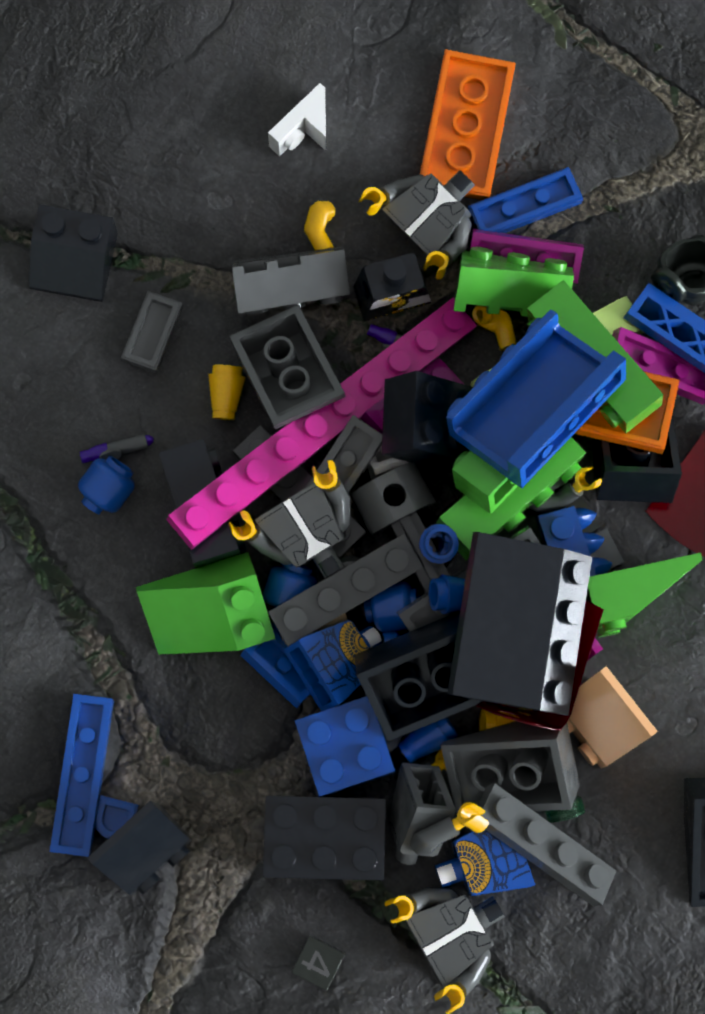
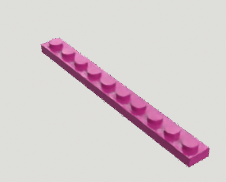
[166,297,477,550]

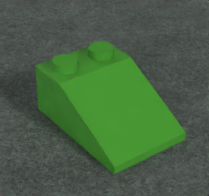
[136,552,276,655]
[586,553,702,638]

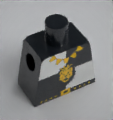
[353,253,431,322]

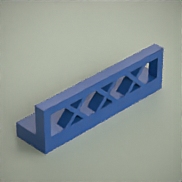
[624,283,705,373]

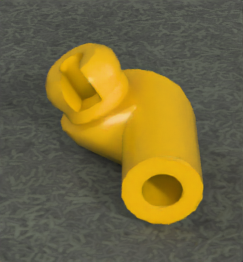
[304,201,336,250]
[472,305,517,351]

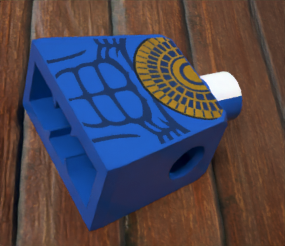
[283,620,382,711]
[434,830,535,896]

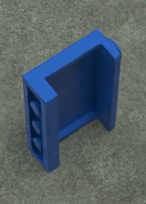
[446,309,626,489]

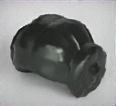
[651,234,705,306]

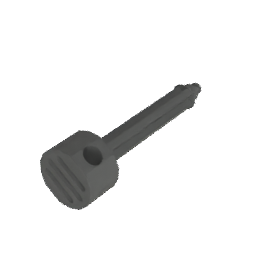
[350,462,450,593]

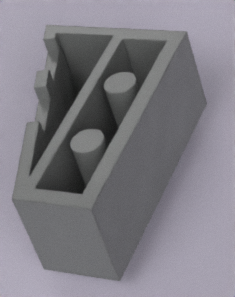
[231,247,350,314]

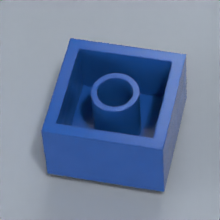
[294,696,396,797]

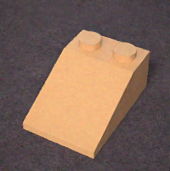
[567,666,658,769]

